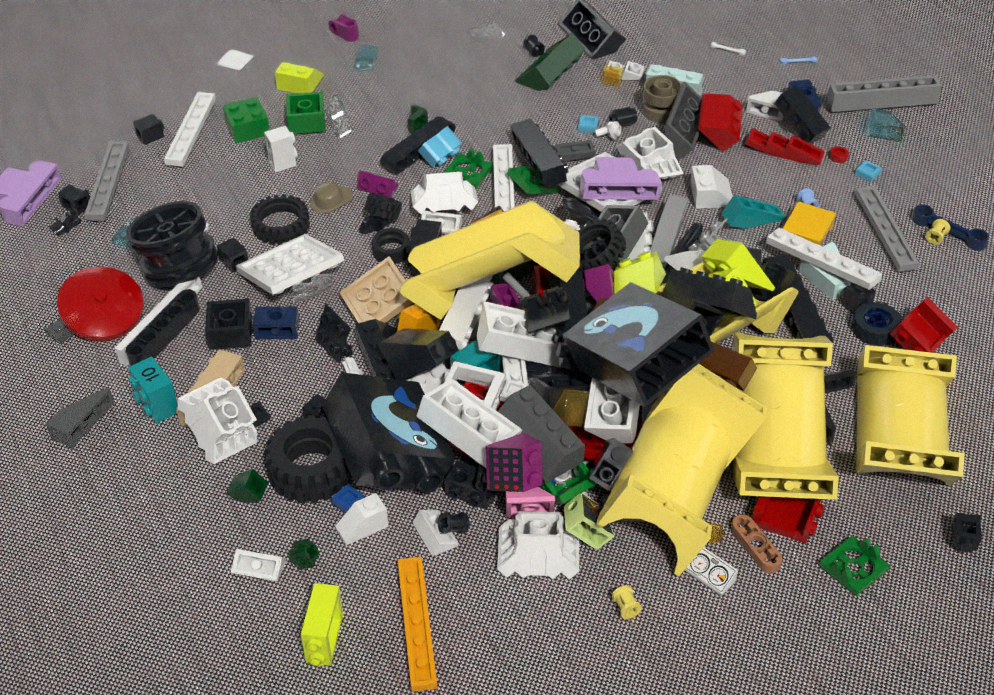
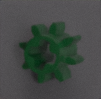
[289,538,319,570]

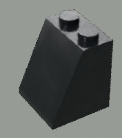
[656,291,726,336]
[378,328,459,380]

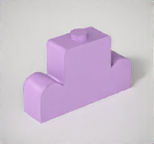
[579,157,662,200]
[0,161,61,226]

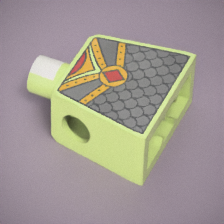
[564,492,615,550]

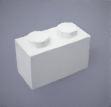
[264,126,298,172]

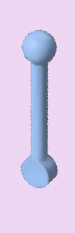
[780,56,817,65]

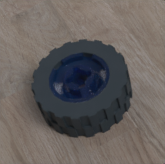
[852,302,902,346]

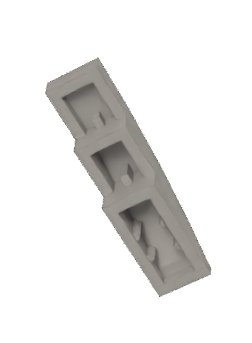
[651,194,688,266]

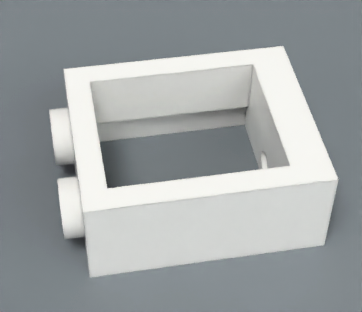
[444,361,506,410]

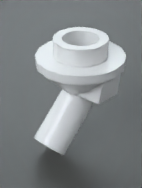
[594,121,622,140]

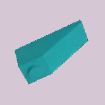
[722,195,786,229]

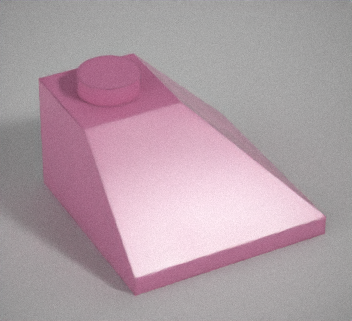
[505,487,555,517]

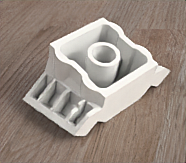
[616,127,684,179]
[411,172,478,214]
[178,378,257,464]
[497,511,579,579]

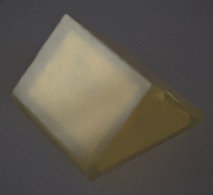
[553,389,590,430]

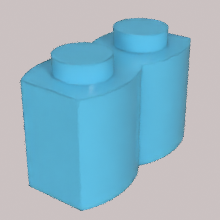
[418,126,462,168]

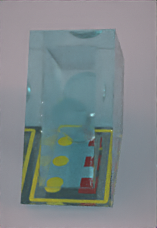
[865,108,906,143]

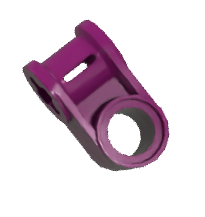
[328,14,359,42]

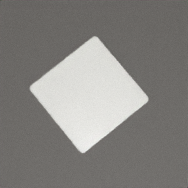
[216,49,254,70]

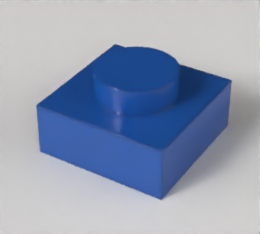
[331,484,365,513]

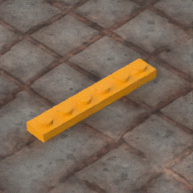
[398,557,438,692]

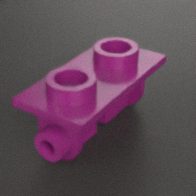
[357,170,398,198]

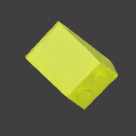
[701,239,775,291]
[614,251,666,294]

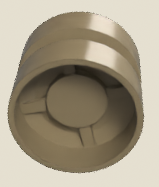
[642,75,682,123]

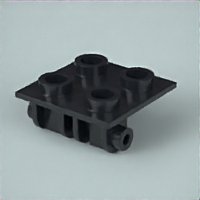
[752,260,797,302]
[521,286,571,334]
[315,304,353,363]

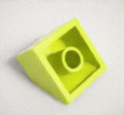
[275,62,324,93]

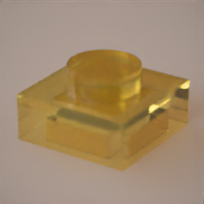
[602,65,624,86]

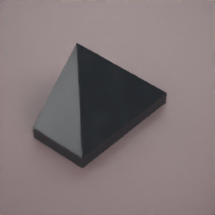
[824,370,855,394]

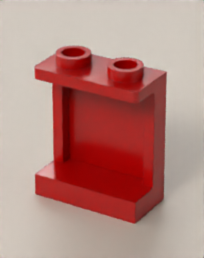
[889,297,958,353]
[752,496,825,544]

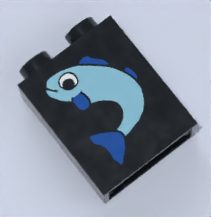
[562,282,715,407]
[322,372,456,493]

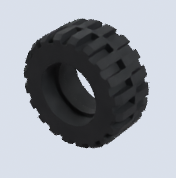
[264,416,352,504]

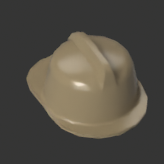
[310,182,353,213]

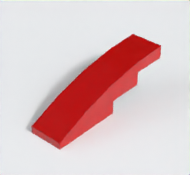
[745,128,825,165]

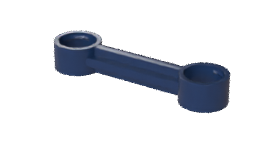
[912,204,989,251]

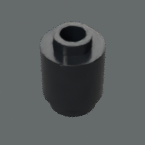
[609,107,638,127]

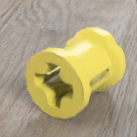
[925,219,950,245]
[612,585,642,619]

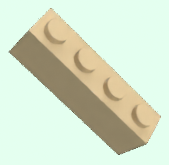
[176,350,245,427]

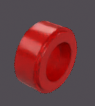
[829,146,849,163]

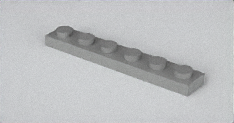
[84,141,129,221]
[855,186,919,272]

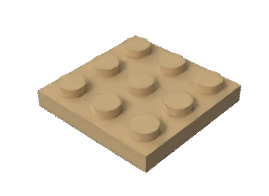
[339,256,413,323]

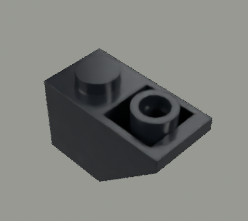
[588,438,633,491]

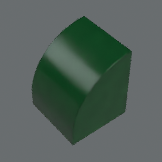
[226,469,269,503]

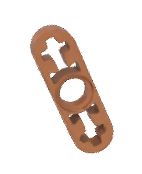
[731,515,782,574]

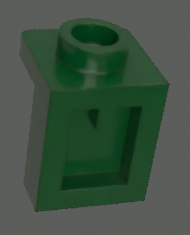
[408,104,428,134]

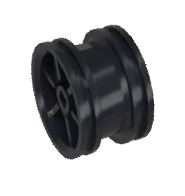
[126,201,218,287]

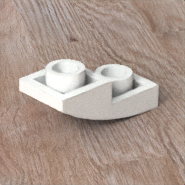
[604,60,644,80]

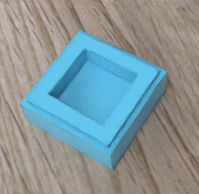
[578,115,599,133]
[855,160,882,182]

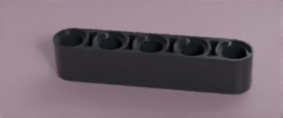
[380,116,456,174]
[126,289,200,366]

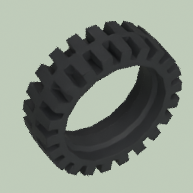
[250,194,310,245]
[575,218,626,278]

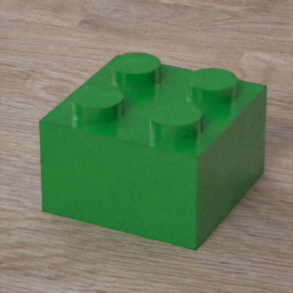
[286,92,326,134]
[222,97,270,144]

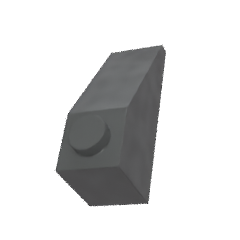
[46,388,114,448]

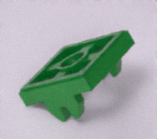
[444,148,493,190]
[507,166,559,194]
[541,463,596,504]
[819,535,890,597]

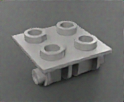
[688,218,728,251]

